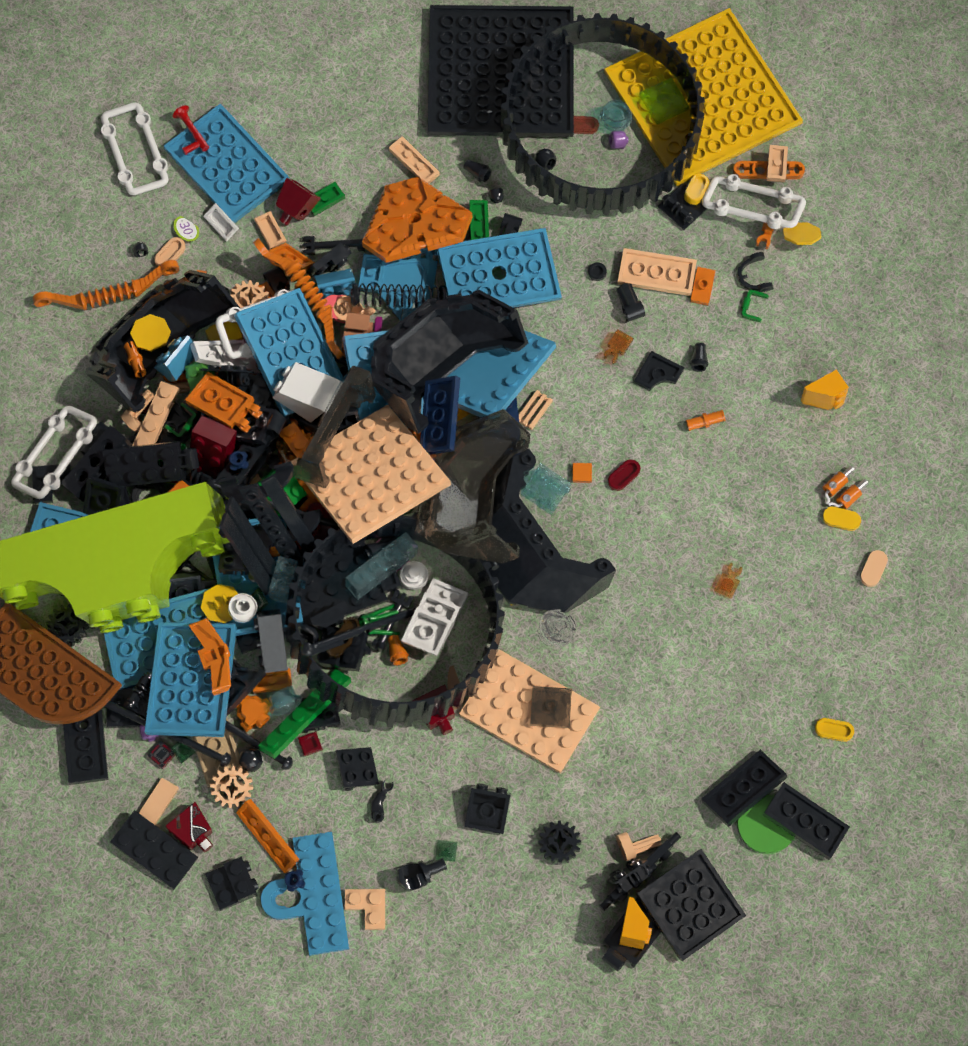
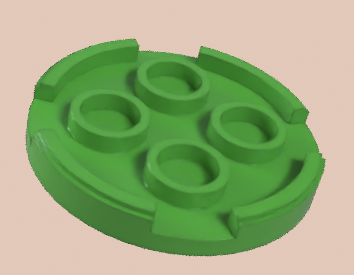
[737,795,794,854]

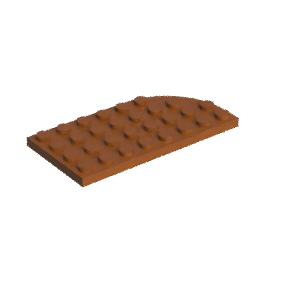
[0,603,122,724]

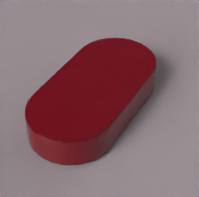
[608,459,641,491]

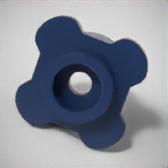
[228,451,249,471]
[285,869,306,892]

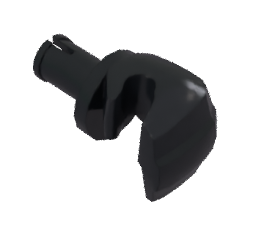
[396,858,447,892]

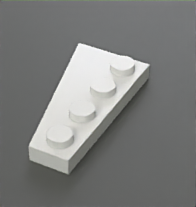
[190,340,260,374]

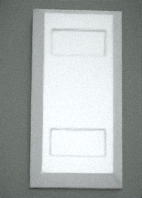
[203,203,239,242]

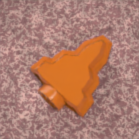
[236,695,274,732]

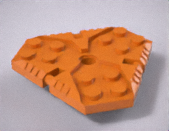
[362,177,473,263]

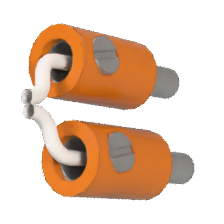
[822,466,869,510]

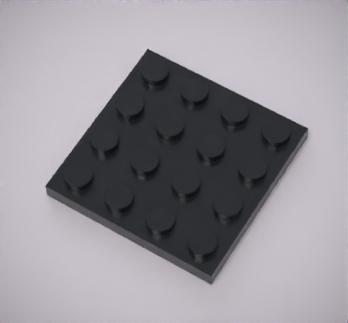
[636,849,746,961]

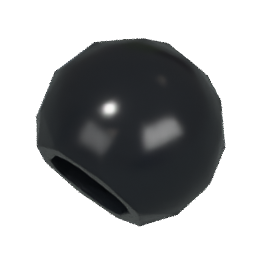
[534,148,557,171]
[238,747,263,772]

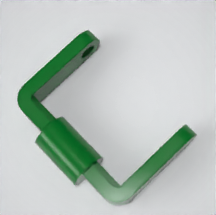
[741,290,769,323]
[164,402,198,438]

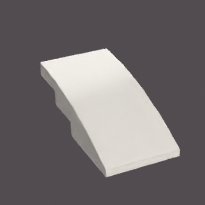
[401,578,468,657]

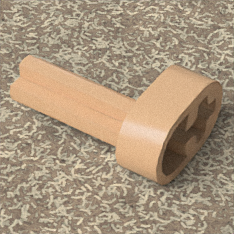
[121,389,155,432]
[616,832,662,861]

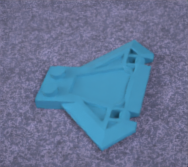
[358,247,438,321]

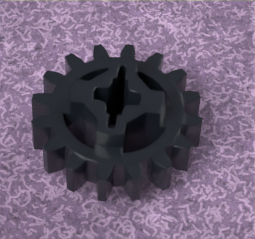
[46,604,89,646]
[538,820,581,865]

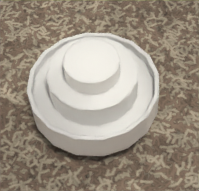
[400,561,429,590]
[228,593,257,623]

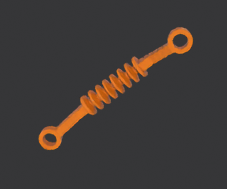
[253,238,344,359]
[33,260,180,311]

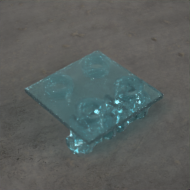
[520,463,572,515]

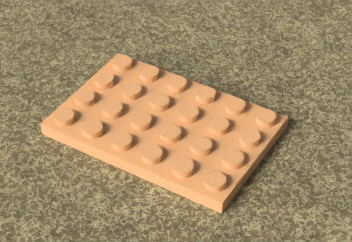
[459,649,600,774]

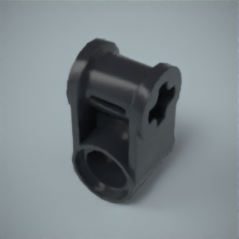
[262,266,290,293]

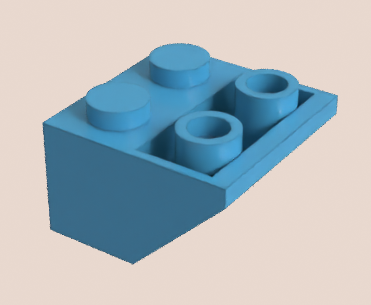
[314,268,355,300]
[154,335,194,382]

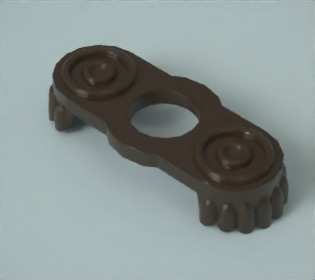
[327,617,360,659]

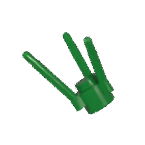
[359,604,400,636]

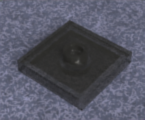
[530,686,572,728]

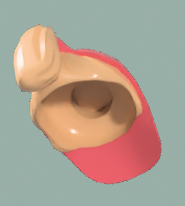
[324,295,375,324]

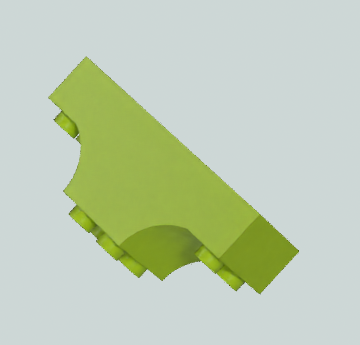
[0,482,229,633]

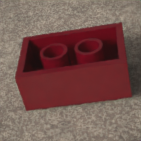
[190,416,237,479]

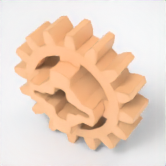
[230,280,269,308]
[210,764,253,808]

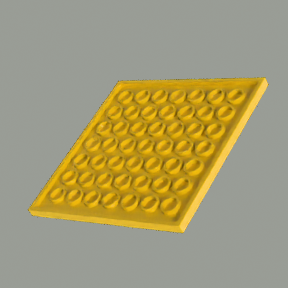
[604,8,803,186]

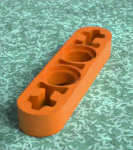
[733,161,805,180]

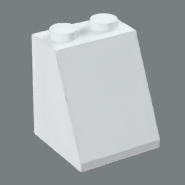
[273,362,341,422]

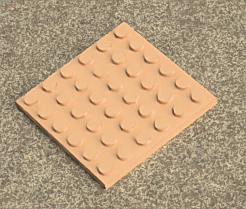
[291,405,451,544]

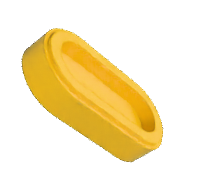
[684,174,709,205]
[823,506,861,531]
[815,718,854,742]

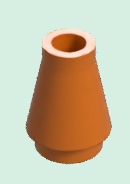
[388,635,409,666]

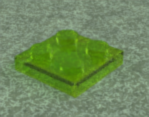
[639,77,689,124]

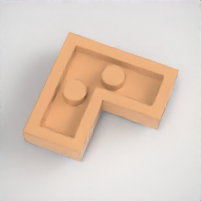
[345,889,385,930]

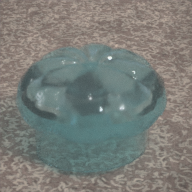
[600,100,632,131]
[268,685,302,716]

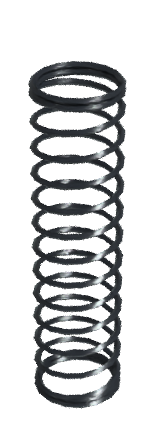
[351,283,447,308]

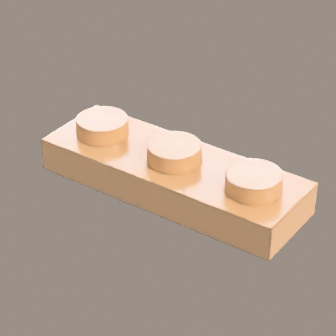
[389,136,440,184]

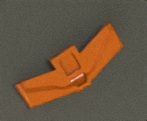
[189,618,231,696]

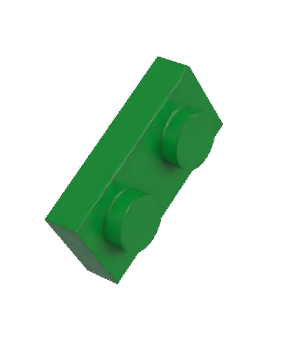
[311,182,345,216]

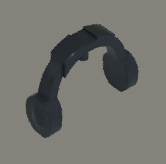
[738,252,774,292]

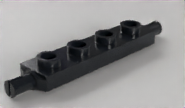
[599,832,681,911]

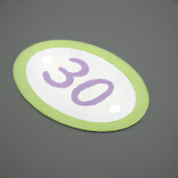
[174,216,199,242]

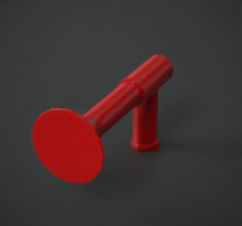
[173,105,209,155]

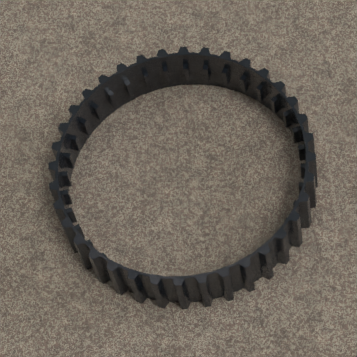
[500,13,705,215]
[285,512,505,728]

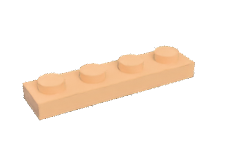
[132,381,180,446]

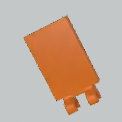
[185,372,262,433]

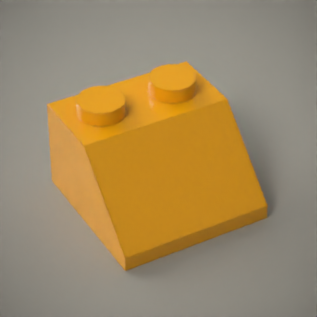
[801,369,849,410]
[619,897,652,949]

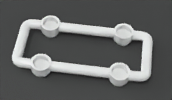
[101,102,169,195]
[702,174,806,229]
[215,289,296,359]
[11,406,97,499]

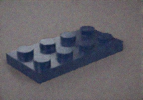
[420,376,460,455]

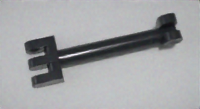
[302,236,365,255]
[371,589,414,652]

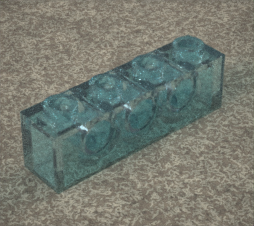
[346,532,418,600]

